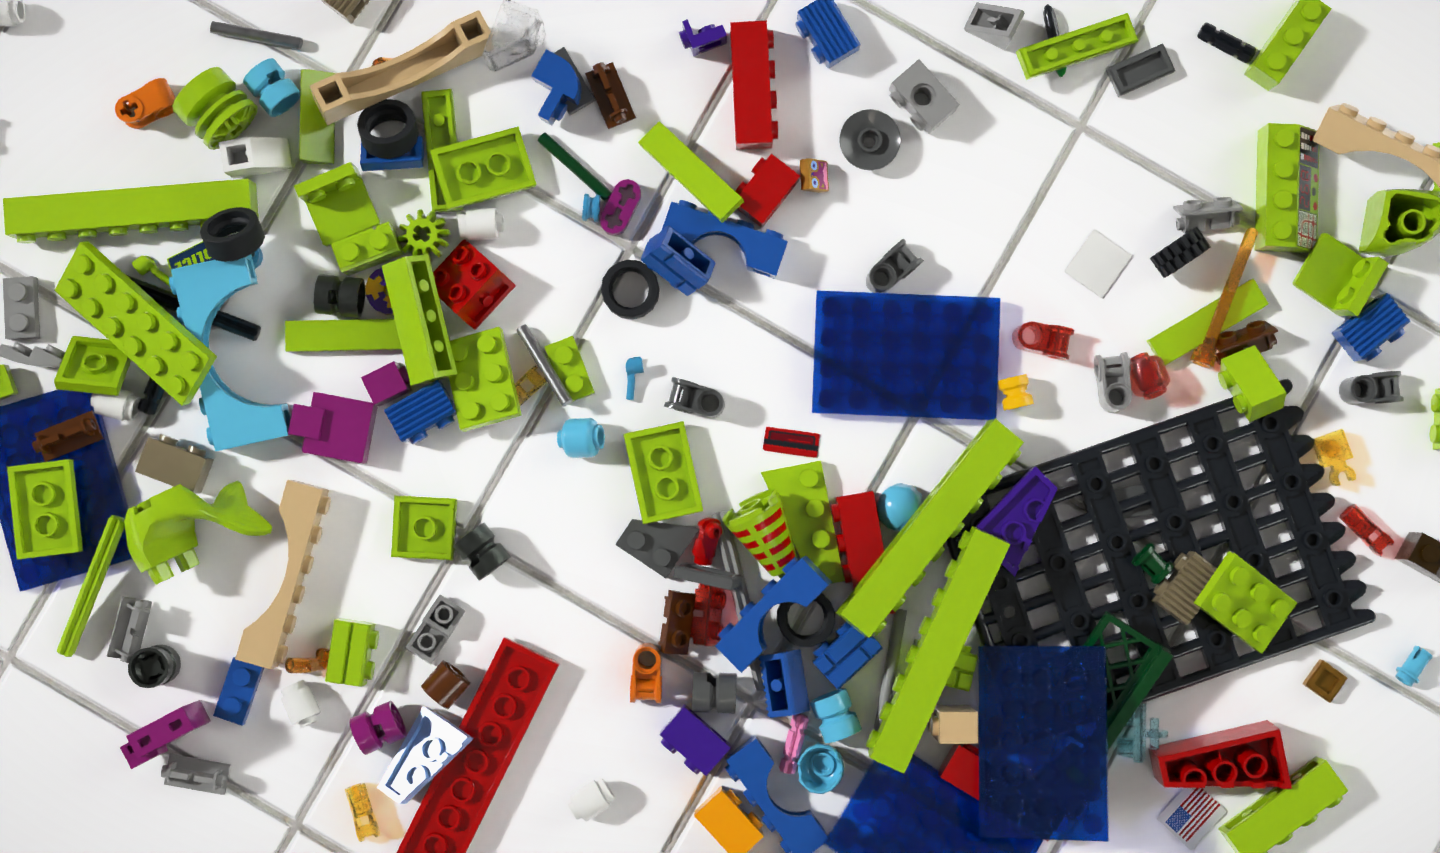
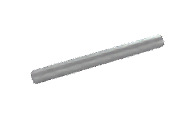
[712,511,765,691]

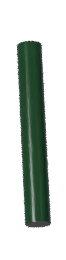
[537,132,612,202]

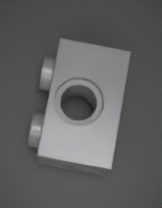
[889,59,960,134]

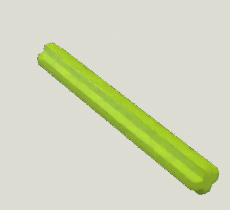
[57,515,125,657]

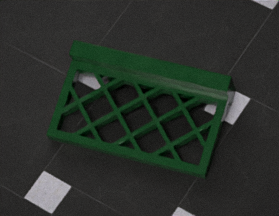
[1037,611,1173,759]

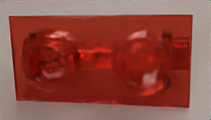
[690,583,727,647]

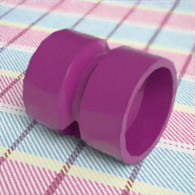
[349,700,407,755]

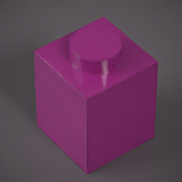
[361,361,413,407]

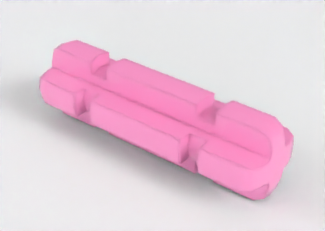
[779,714,809,774]

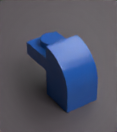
[531,49,582,126]

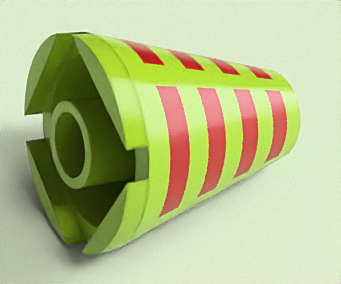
[722,489,797,578]

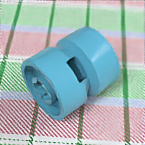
[243,58,300,117]
[809,688,862,744]

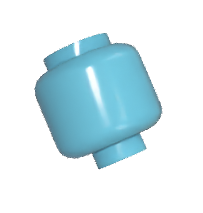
[557,417,605,458]

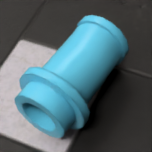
[1395,645,1433,687]

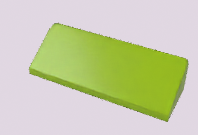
[299,69,336,164]

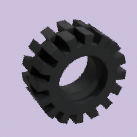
[1150,227,1211,278]

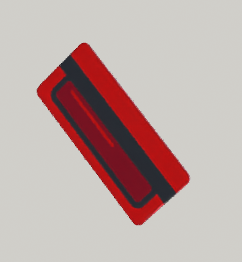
[763,427,820,458]

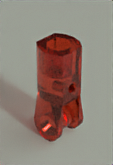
[1339,503,1394,557]

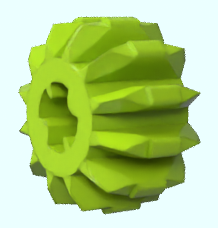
[397,209,451,261]

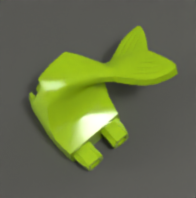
[1358,142,1440,257]
[124,481,272,585]

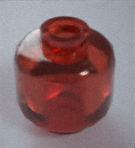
[1130,352,1171,400]

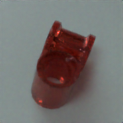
[1012,321,1075,360]

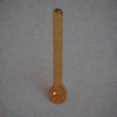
[1189,227,1258,369]

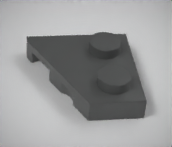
[615,519,699,579]

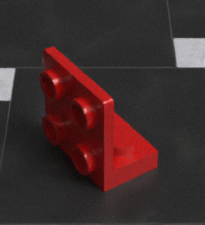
[433,239,516,330]

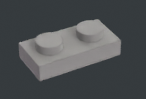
[3,276,40,340]

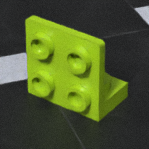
[294,162,380,247]
[1292,233,1389,316]

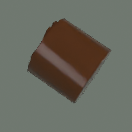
[421,660,471,709]

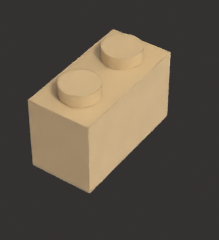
[927,705,978,744]

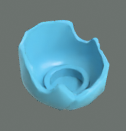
[876,483,924,531]
[797,743,844,794]

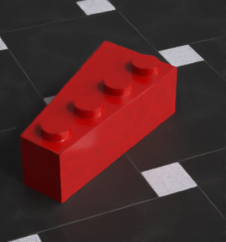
[1148,720,1292,789]

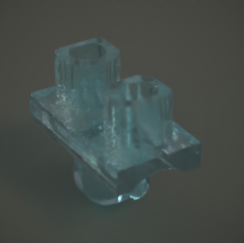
[1117,703,1168,763]

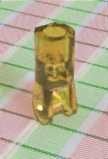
[515,365,547,406]
[344,782,380,842]

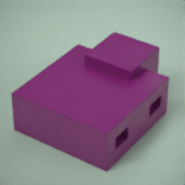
[288,392,378,464]
[120,700,211,769]

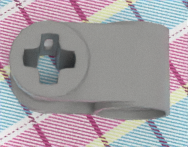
[1094,352,1132,413]

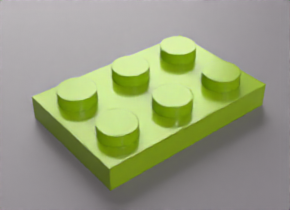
[429,126,537,211]
[449,327,522,432]
[623,421,703,525]
[7,459,83,560]
[1194,551,1297,654]

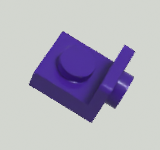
[679,19,727,57]

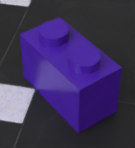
[659,703,731,776]

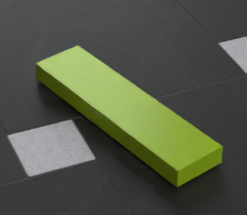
[1016,13,1138,80]
[421,89,464,213]
[638,121,744,223]
[1147,278,1269,367]
[285,319,402,352]

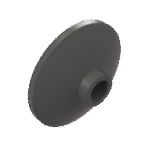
[839,109,901,171]

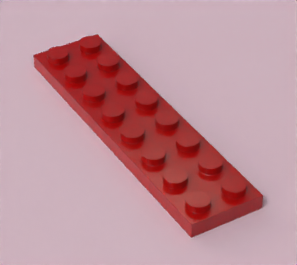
[396,637,560,853]

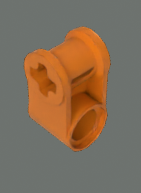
[115,78,176,129]
[630,643,662,704]

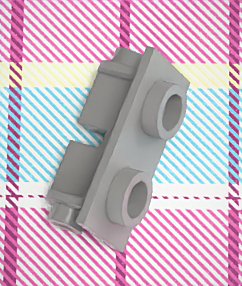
[1173,197,1243,233]
[106,596,153,663]
[161,754,231,795]

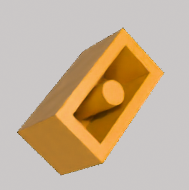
[694,786,764,853]

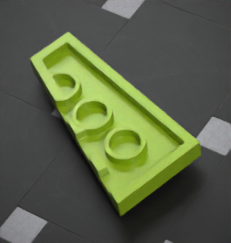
[761,461,844,584]

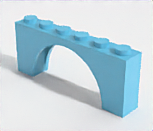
[169,254,291,452]

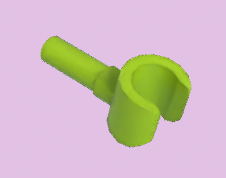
[132,256,170,287]

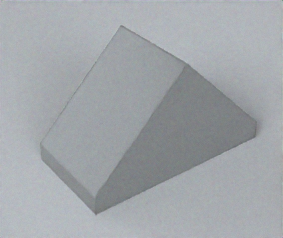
[963,2,1025,51]

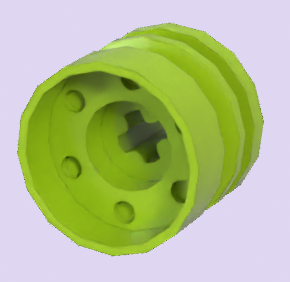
[172,67,258,150]

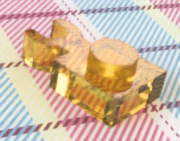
[1313,429,1356,486]

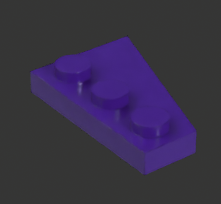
[969,466,1058,577]

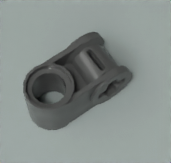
[866,238,924,295]
[1339,371,1404,404]
[664,377,725,418]

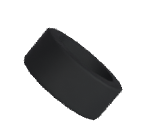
[357,99,419,159]
[200,207,265,262]
[601,259,660,320]
[777,593,835,647]

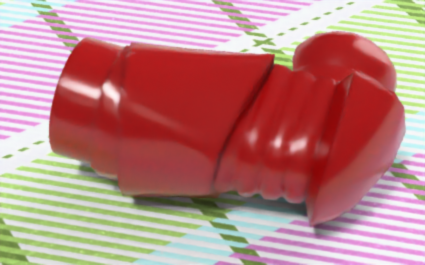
[692,517,723,565]

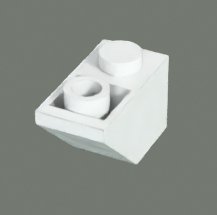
[219,137,293,179]

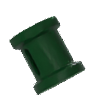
[1131,543,1174,585]

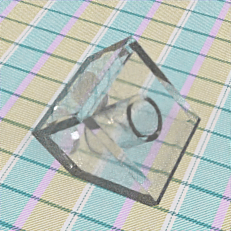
[482,0,547,72]

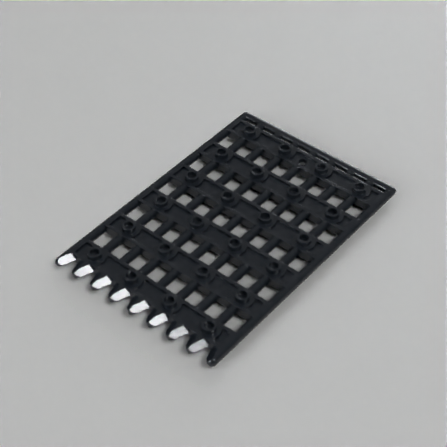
[946,379,1376,745]

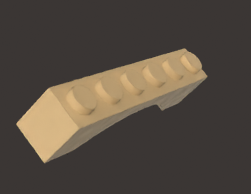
[310,10,494,126]
[1312,103,1440,188]
[235,480,331,669]

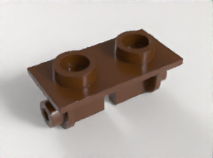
[585,62,636,130]
[1208,320,1278,365]
[32,410,104,462]
[658,590,696,655]

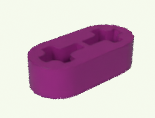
[600,179,641,236]

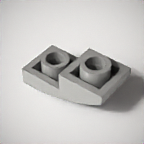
[0,342,65,368]
[405,594,466,665]

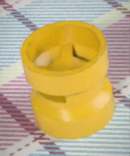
[997,374,1034,411]

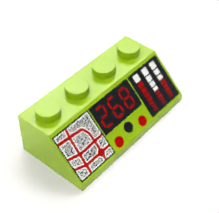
[1254,123,1320,253]

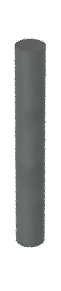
[210,21,303,50]
[516,324,573,407]

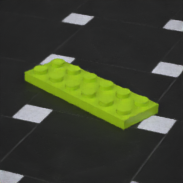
[54,241,217,406]

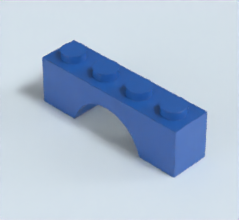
[662,200,788,279]
[715,556,832,673]
[725,734,830,853]

